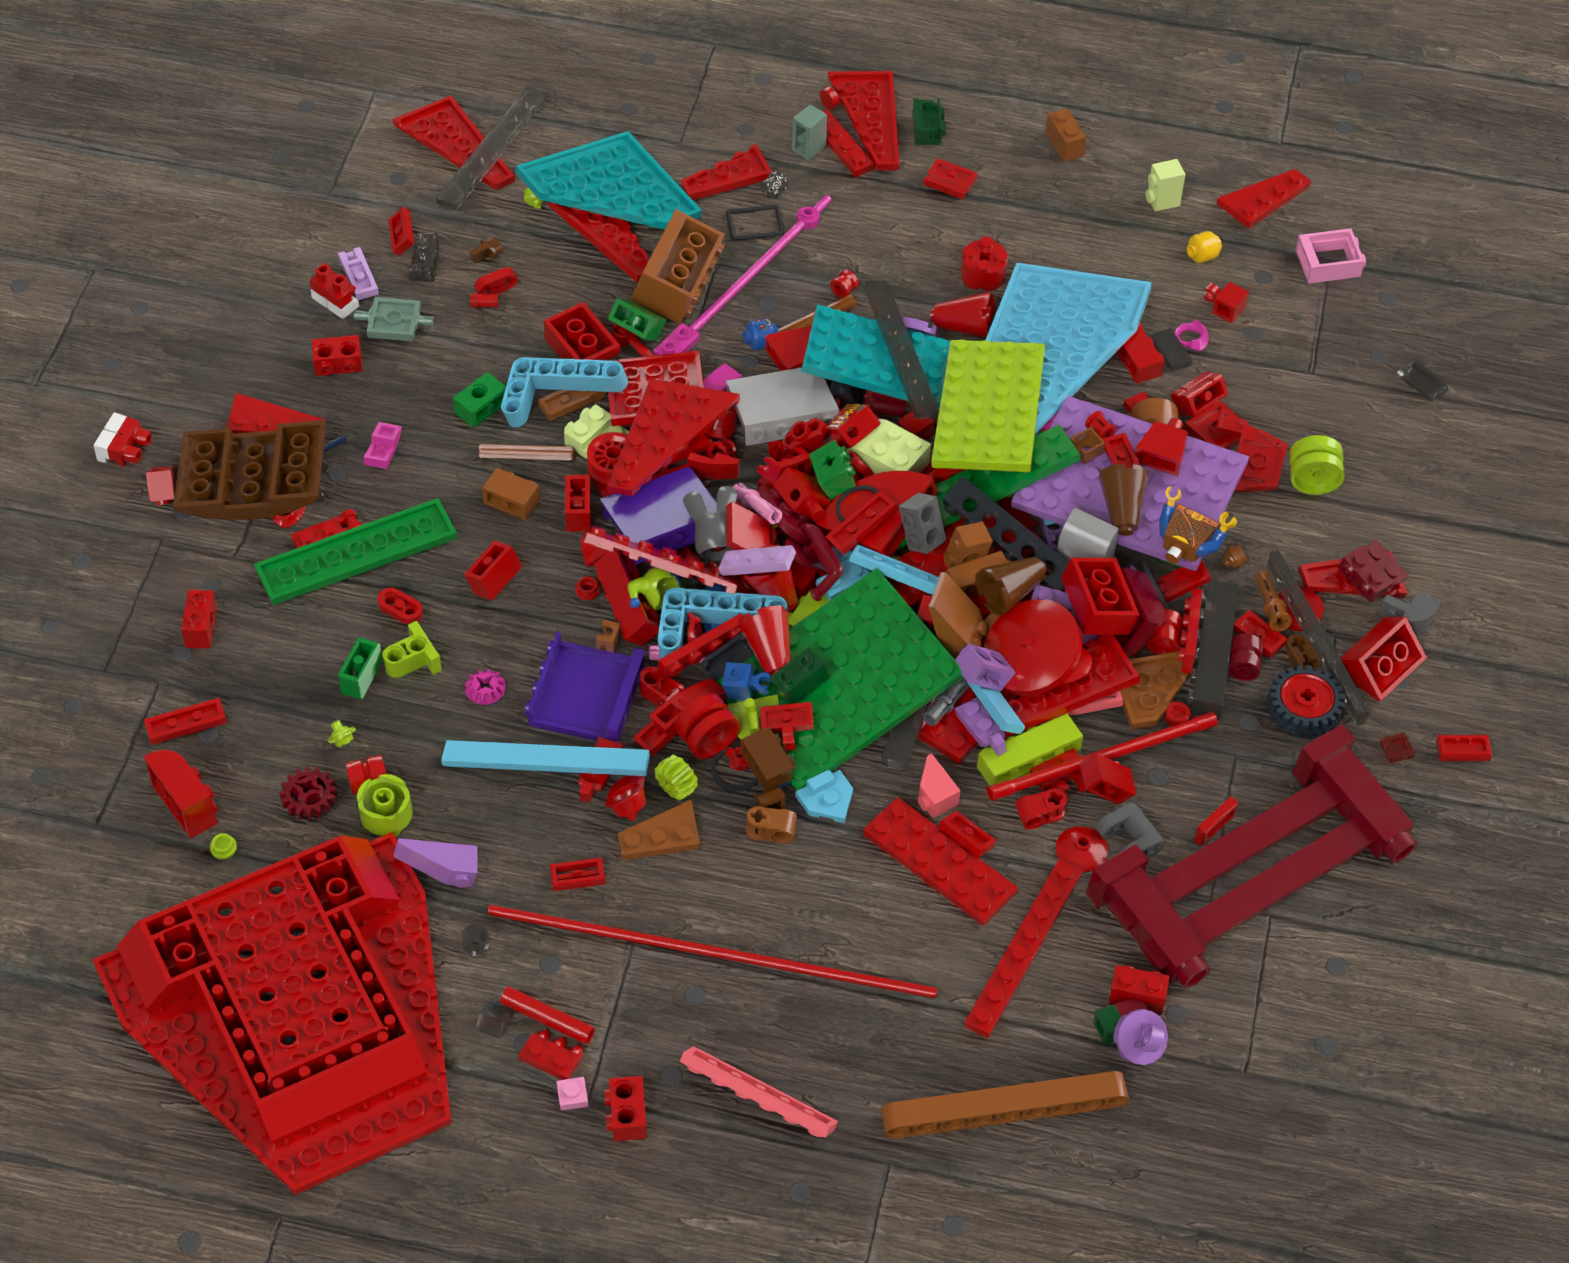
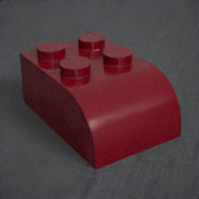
[1114,568,1166,657]

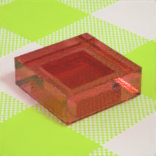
[1380,732,1415,763]

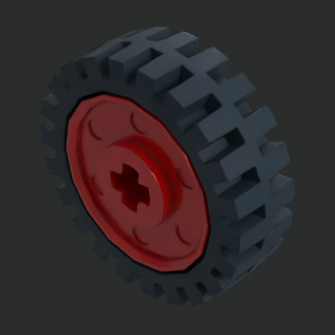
[1267,665,1345,739]

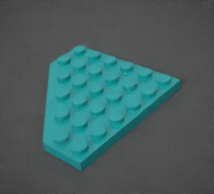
[515,131,702,230]

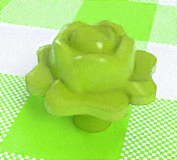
[327,720,356,747]

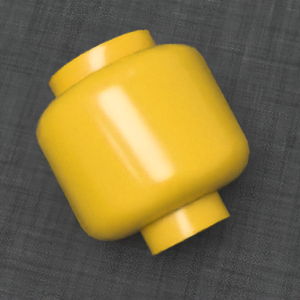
[1186,231,1222,264]

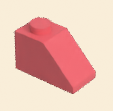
[918,754,960,818]

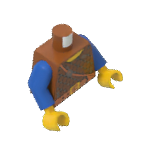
[1159,486,1237,564]

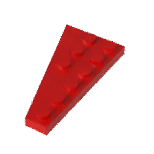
[548,202,650,282]

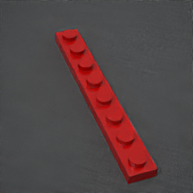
[964,859,1083,1039]

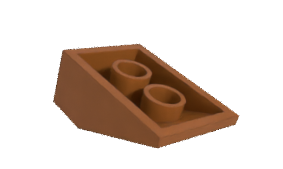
[929,572,987,659]

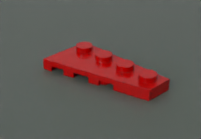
[1298,551,1407,598]

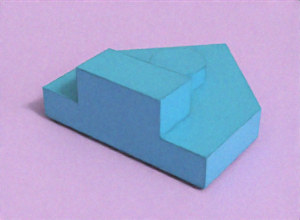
[795,770,853,823]

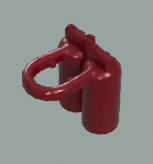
[863,390,907,418]

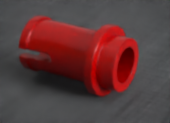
[470,291,498,310]

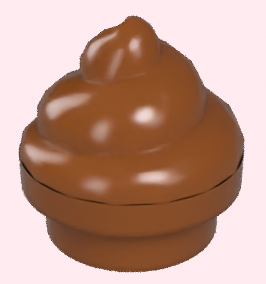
[1221,544,1248,568]

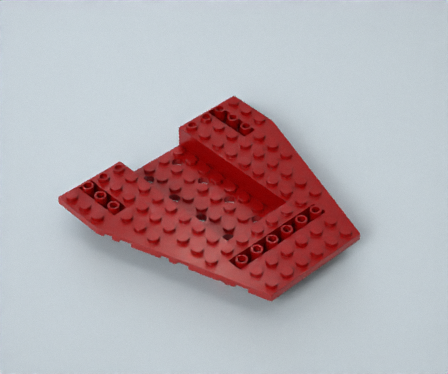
[92,832,452,1195]

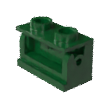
[912,98,946,145]
[769,647,830,704]

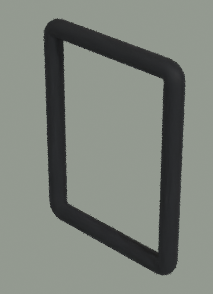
[726,205,784,241]

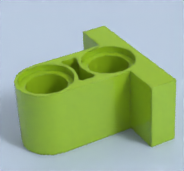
[383,621,442,678]

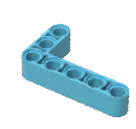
[501,357,628,427]
[658,588,787,658]

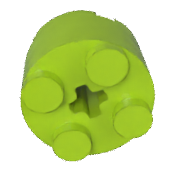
[357,774,412,837]

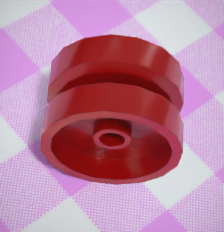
[674,694,741,760]

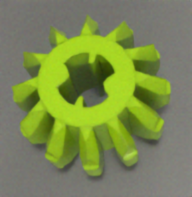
[655,755,698,801]

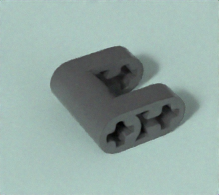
[1095,802,1166,859]

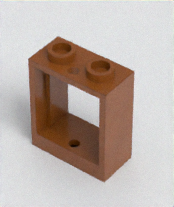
[946,551,1011,596]

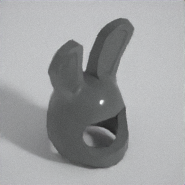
[683,486,737,562]

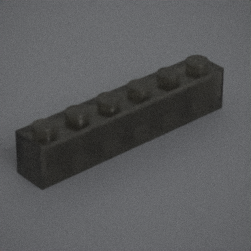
[1187,580,1238,719]

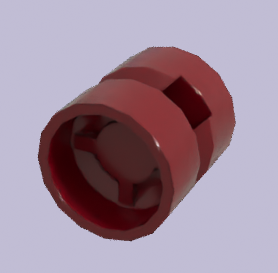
[1227,634,1264,681]

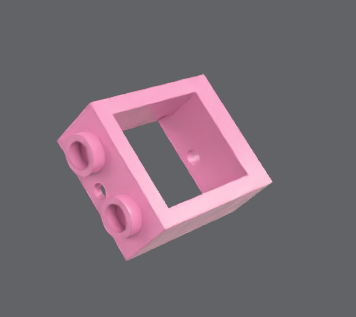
[1295,228,1366,284]

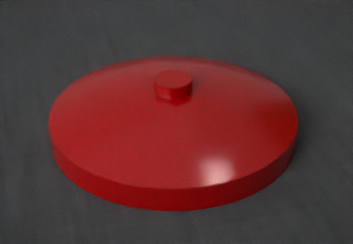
[984,599,1083,696]

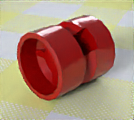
[1147,609,1183,655]
[345,754,386,795]

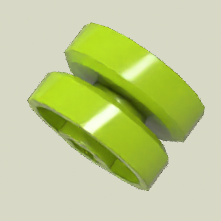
[1289,435,1345,495]

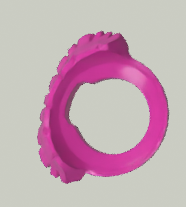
[1175,319,1209,352]

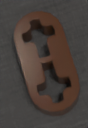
[1285,634,1321,671]

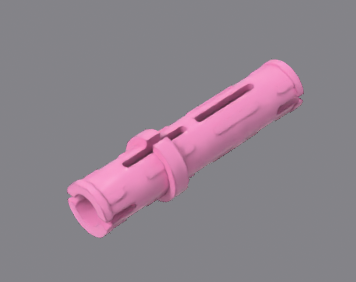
[733,483,782,524]

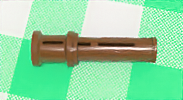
[1255,570,1292,632]

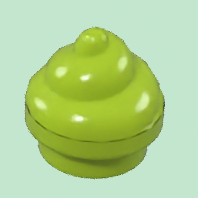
[523,188,544,209]

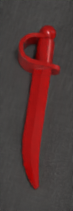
[612,323,654,357]

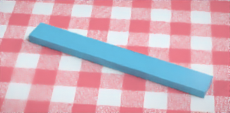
[441,740,650,776]

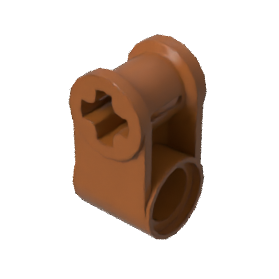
[745,806,797,844]

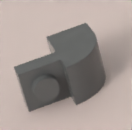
[1379,591,1441,635]

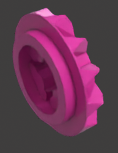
[465,668,506,705]

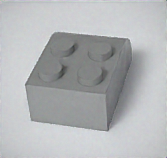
[1057,507,1119,562]

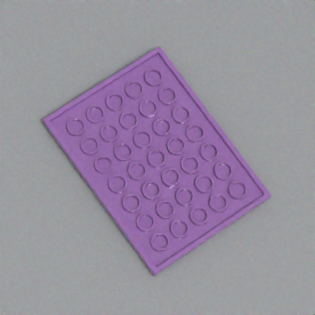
[1011,396,1249,571]

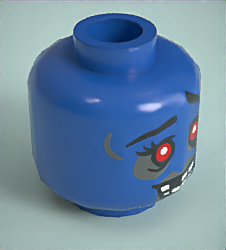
[742,318,778,351]

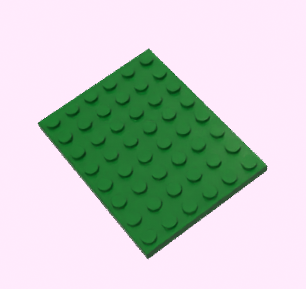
[716,568,964,791]

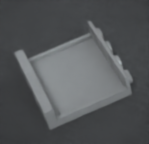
[726,368,839,446]

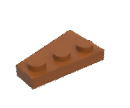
[618,800,700,861]

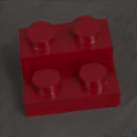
[1338,540,1409,603]

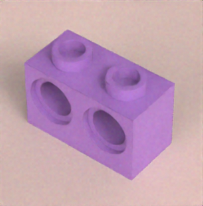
[955,644,1016,692]

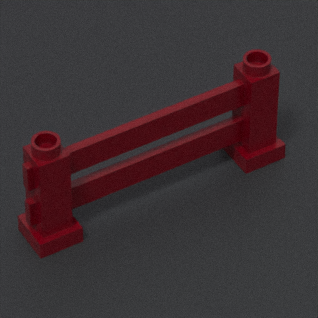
[1086,724,1418,989]

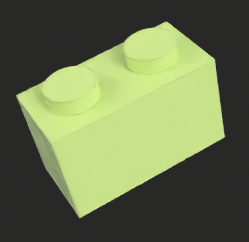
[1146,159,1185,211]

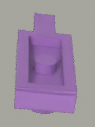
[955,698,1007,756]

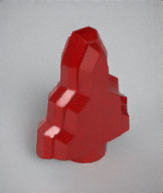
[782,418,829,454]

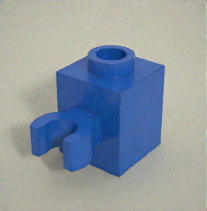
[722,662,771,700]

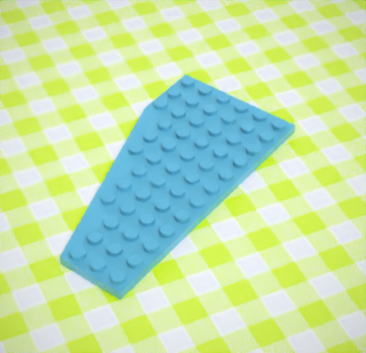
[986,263,1152,434]

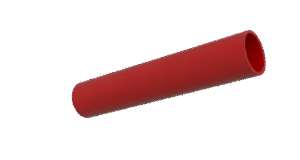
[500,986,595,1045]

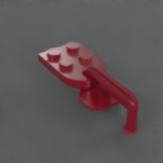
[757,484,843,602]

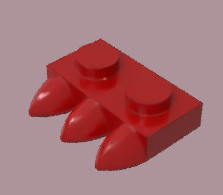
[519,1029,583,1080]

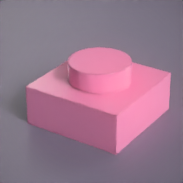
[556,1077,588,1111]

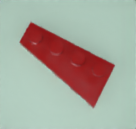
[681,144,772,200]
[1216,169,1311,229]
[226,393,325,434]

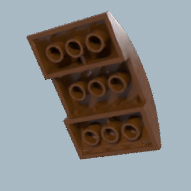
[173,420,326,520]

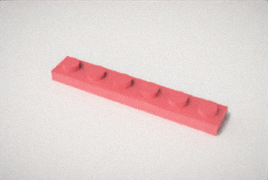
[680,1046,838,1138]

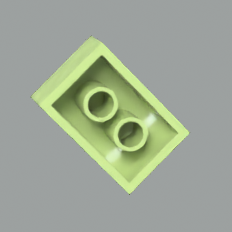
[847,419,931,475]

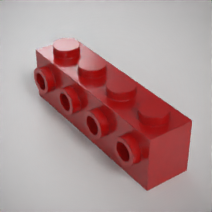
[594,549,660,646]

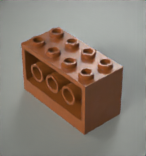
[631,209,725,324]

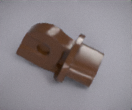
[469,237,503,263]

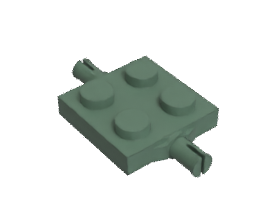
[354,297,434,341]

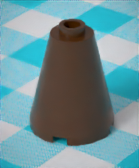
[1099,464,1149,536]
[975,557,1047,616]

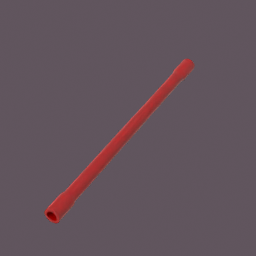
[986,712,1218,801]

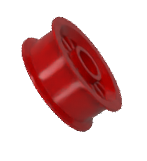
[587,432,628,485]

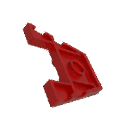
[1216,409,1287,492]

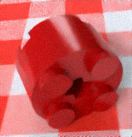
[961,237,1008,292]

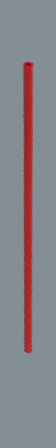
[488,905,938,999]

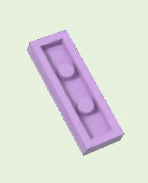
[718,545,796,576]

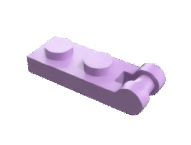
[337,247,379,300]

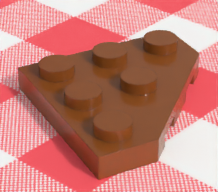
[1121,651,1190,730]

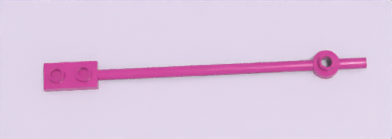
[653,195,832,355]

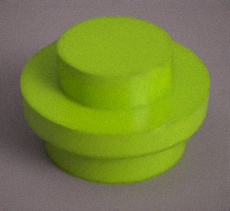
[210,833,237,859]

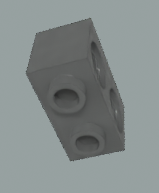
[899,493,946,554]

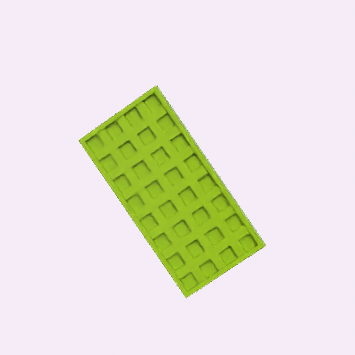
[932,340,1045,472]

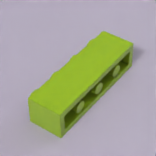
[977,714,1083,786]

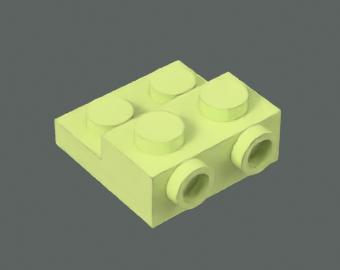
[564,404,629,459]

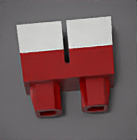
[310,263,359,319]
[93,413,152,467]

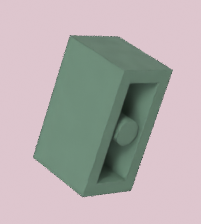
[792,104,827,161]

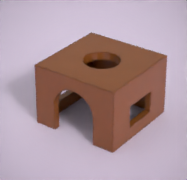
[1071,427,1105,464]
[596,620,621,653]

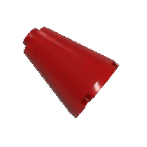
[930,292,995,339]
[742,544,798,613]
[738,606,791,676]

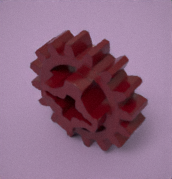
[279,767,338,821]

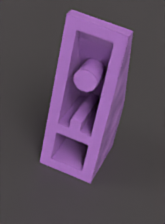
[394,838,477,888]

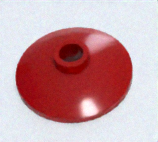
[1056,826,1108,872]

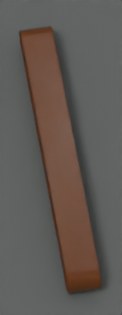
[880,1071,1129,1139]

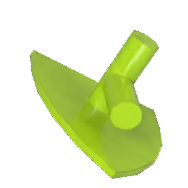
[728,695,779,740]

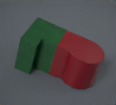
[1093,998,1147,1045]

